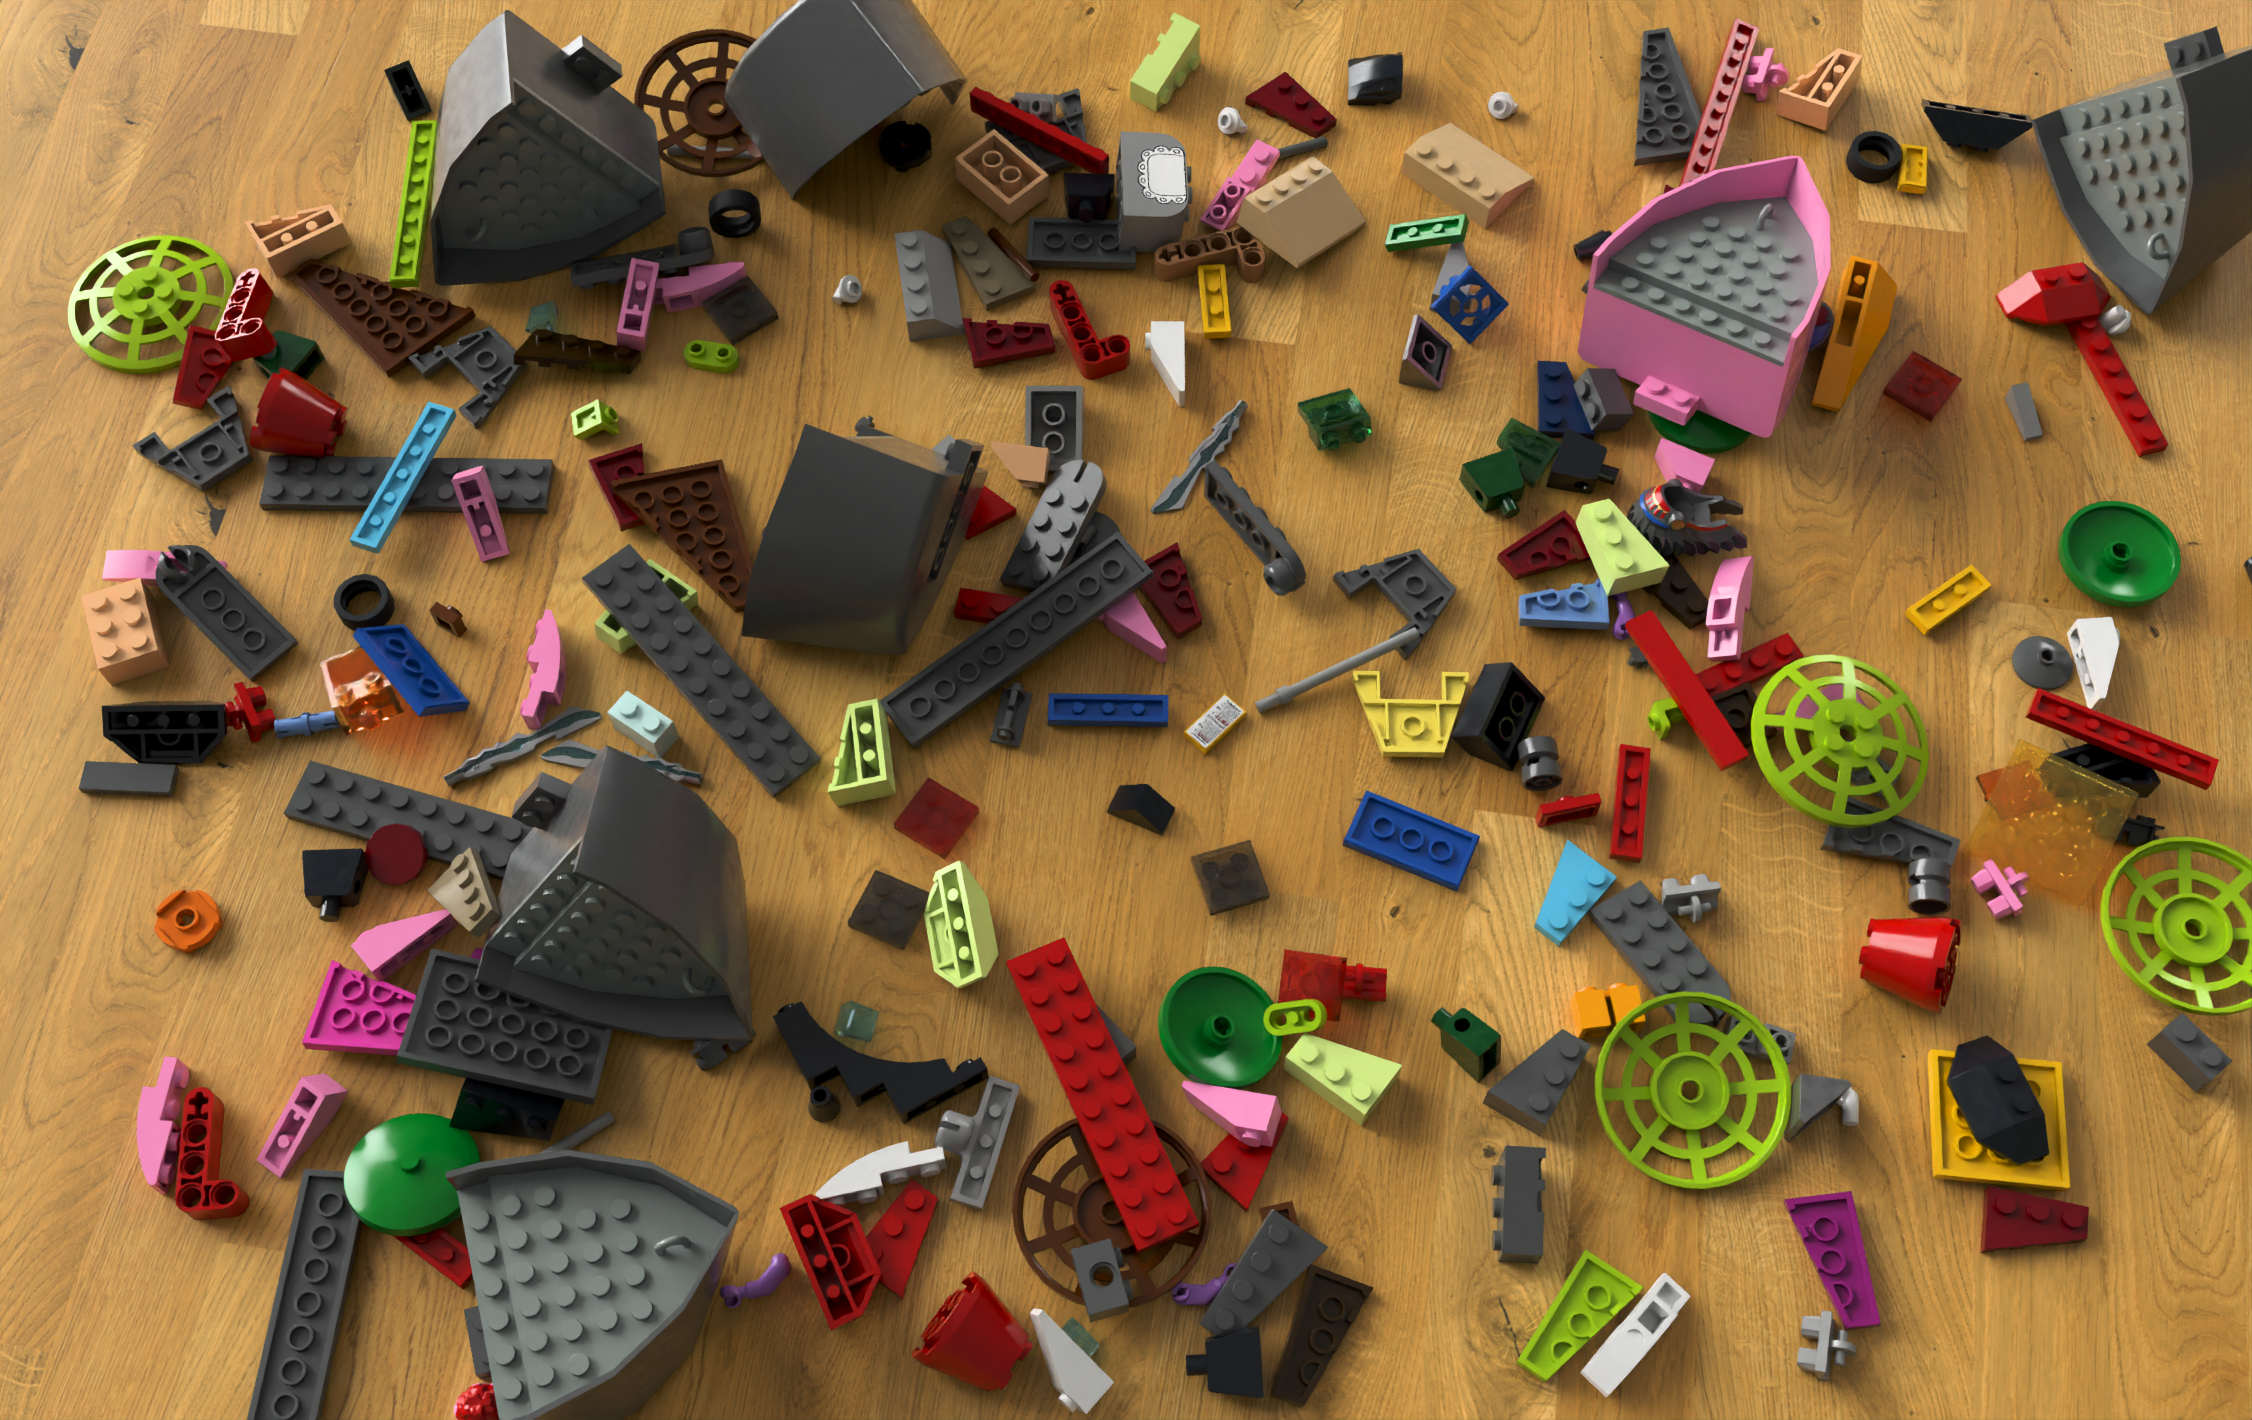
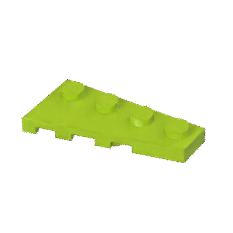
[1515,1249,1644,1383]

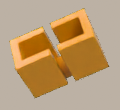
[1570,983,1646,1039]

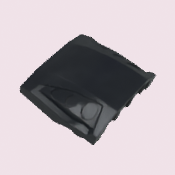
[1348,52,1403,106]

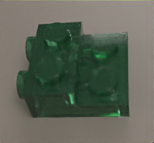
[1297,388,1372,451]

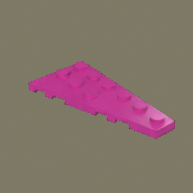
[302,960,416,1056]

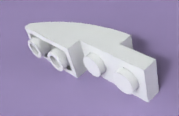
[815,1141,947,1208]
[1580,1273,1690,1397]

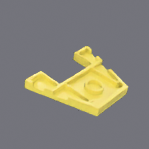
[1352,671,1469,758]

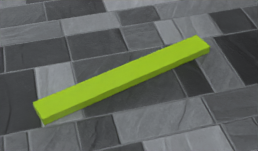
[389,120,437,288]

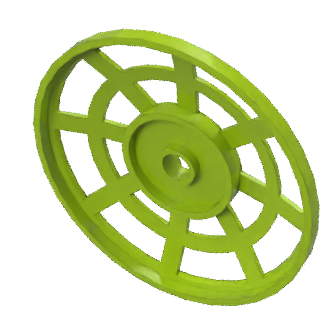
[68,235,235,374]
[1751,655,1929,828]
[2100,836,2252,1016]
[1595,991,1791,1189]

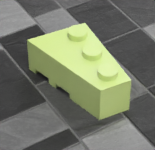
[1130,12,1201,112]
[1576,499,1670,596]
[594,559,698,654]
[828,698,896,807]
[1283,1033,1402,1126]

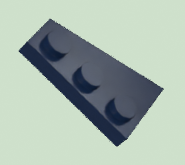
[1537,361,1596,440]

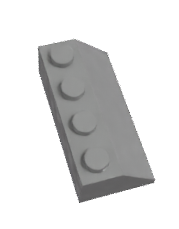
[894,230,964,341]

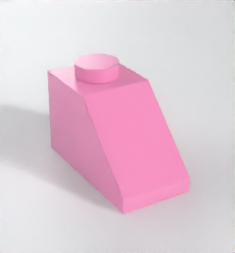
[1654,438,1715,493]

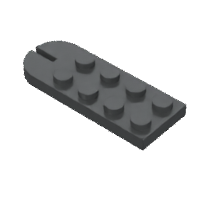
[570,227,715,289]
[1000,460,1107,592]
[1204,460,1306,596]
[156,545,299,683]
[1589,880,1731,1028]

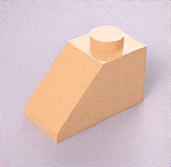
[991,441,1051,489]

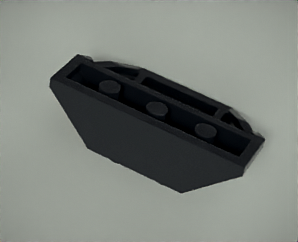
[1921,99,2033,152]
[102,701,227,764]
[1946,1035,2049,1166]

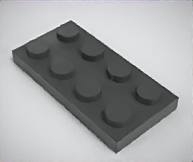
[1027,217,1136,270]

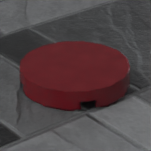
[365,823,428,885]

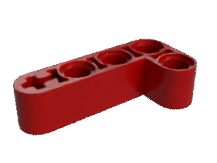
[215,268,277,361]
[1049,280,1130,380]
[175,1087,250,1220]

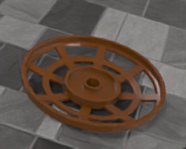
[634,29,765,177]
[1012,1118,1212,1308]

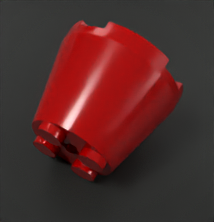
[250,367,348,458]
[1859,917,1962,1014]
[912,1271,1033,1392]

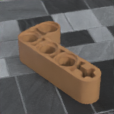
[1154,226,1265,283]

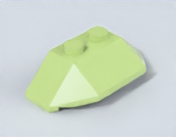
[924,860,999,989]

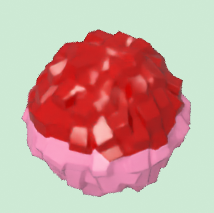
[454,1383,499,1420]

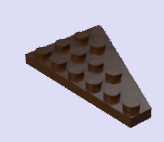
[289,259,476,378]
[611,459,754,613]

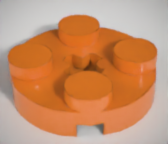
[154,889,223,954]

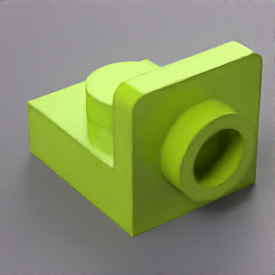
[571,399,618,440]
[1647,697,1685,740]

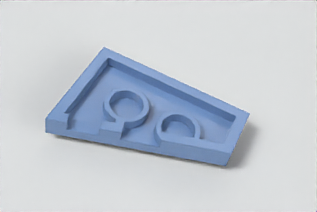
[1518,578,1610,630]

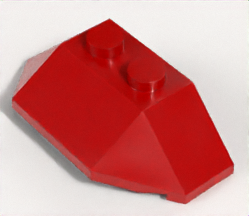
[1996,262,2112,326]
[780,1194,882,1331]

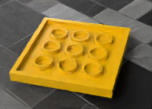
[1927,1049,2070,1192]

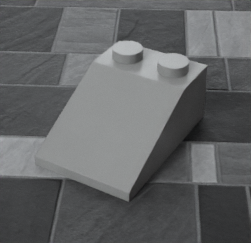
[1025,386,1085,471]

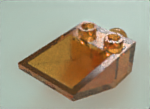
[320,646,404,736]

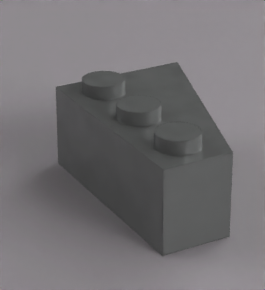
[1483,1029,1591,1137]
[1491,1145,1546,1264]

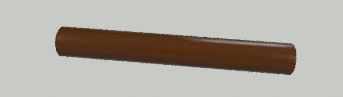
[988,228,1040,282]

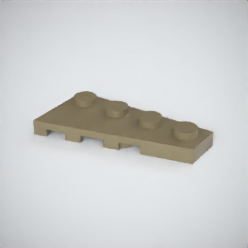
[941,216,1036,311]
[427,847,501,938]

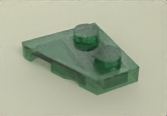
[1496,418,1561,488]

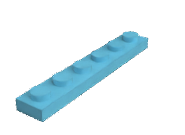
[349,401,457,554]

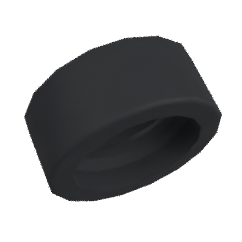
[1846,131,1902,183]
[708,189,761,238]
[333,574,395,631]

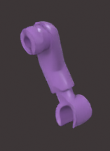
[1610,591,1636,640]
[720,1253,791,1309]
[1172,1263,1236,1305]

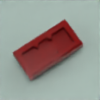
[1535,792,1602,827]

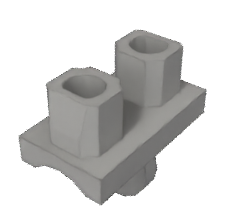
[1010,92,1059,122]
[1661,874,1721,923]
[1797,1310,1857,1381]

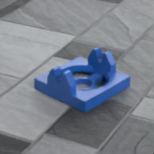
[1431,265,1509,344]

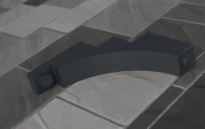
[773,1001,989,1124]

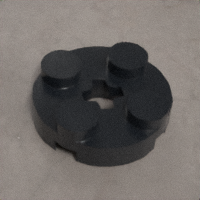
[879,121,932,172]

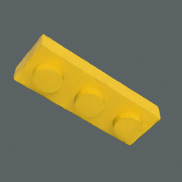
[1197,264,1231,339]
[1904,564,1992,635]

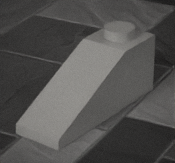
[1429,242,1474,317]

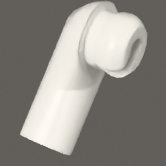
[1837,1087,1859,1126]

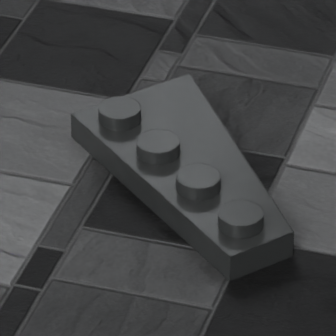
[1820,796,1961,867]
[1198,1209,1328,1335]

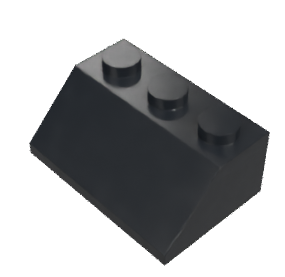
[1452,662,1545,771]

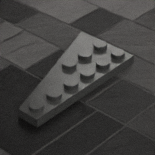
[1634,28,1702,166]

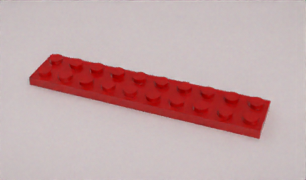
[1006,937,1199,1254]

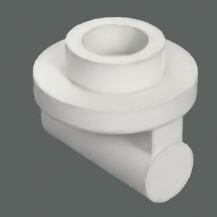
[1488,92,1519,119]
[1218,107,1248,134]
[832,275,862,304]
[2098,305,2131,336]

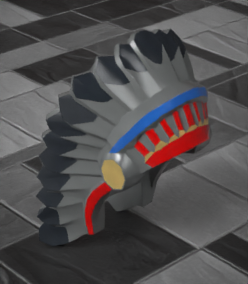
[1627,479,1747,557]

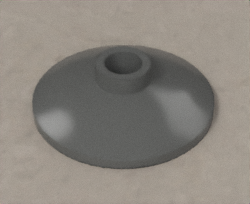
[2012,636,2073,690]

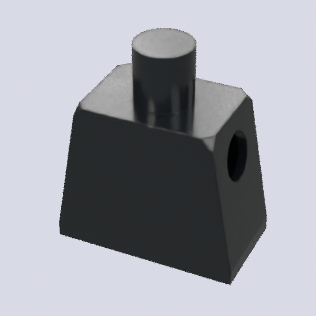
[1064,173,1115,223]
[1546,428,1619,494]
[302,848,369,922]
[1186,1326,1264,1398]

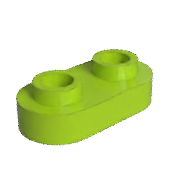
[683,340,739,374]
[1263,999,1327,1036]

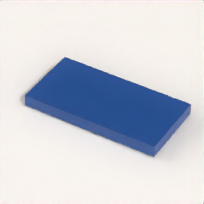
[353,624,470,717]
[1343,790,1480,892]

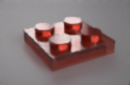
[1882,350,1962,422]
[894,777,979,859]
[1278,949,1347,1022]

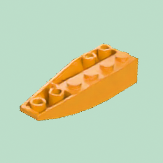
[1811,255,1898,412]

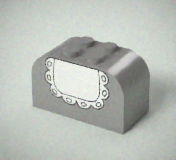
[1116,131,1193,253]

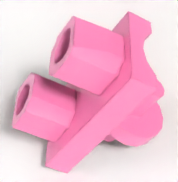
[1742,48,1789,102]
[1971,859,2030,920]

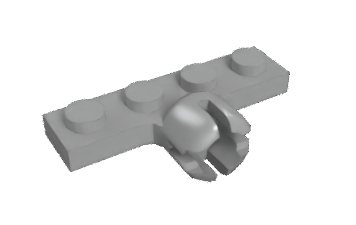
[935,1076,1020,1211]

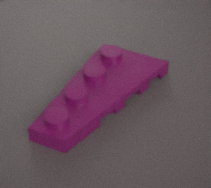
[1784,1191,1881,1331]

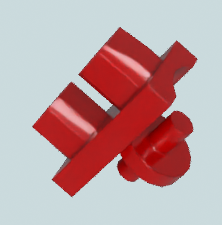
[225,682,276,743]
[1328,963,1387,1002]

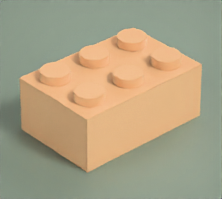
[954,129,1050,225]
[81,578,170,686]

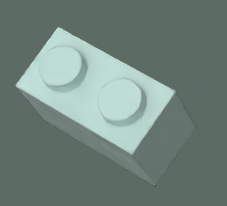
[607,691,679,758]

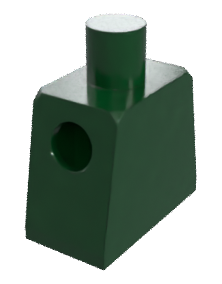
[253,330,325,380]
[1459,448,1525,519]
[1431,1007,1501,1083]

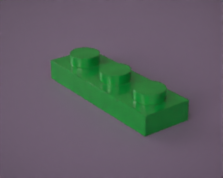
[1385,214,1469,252]

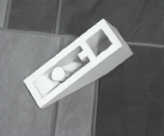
[1145,321,1185,407]
[2067,617,2120,711]
[1030,1308,1114,1414]

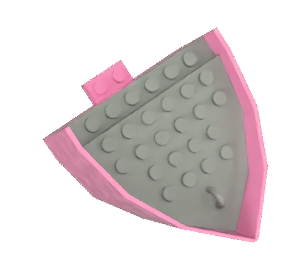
[1578,156,1831,438]

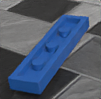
[1048,693,1168,727]

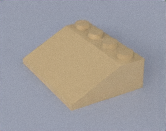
[1401,123,1534,229]
[1237,157,1366,268]

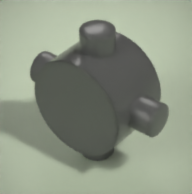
[855,416,875,436]
[1628,646,1650,668]

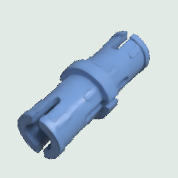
[274,709,341,739]

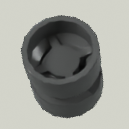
[1517,736,1563,791]
[1908,859,1951,915]

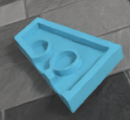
[1534,839,1617,946]

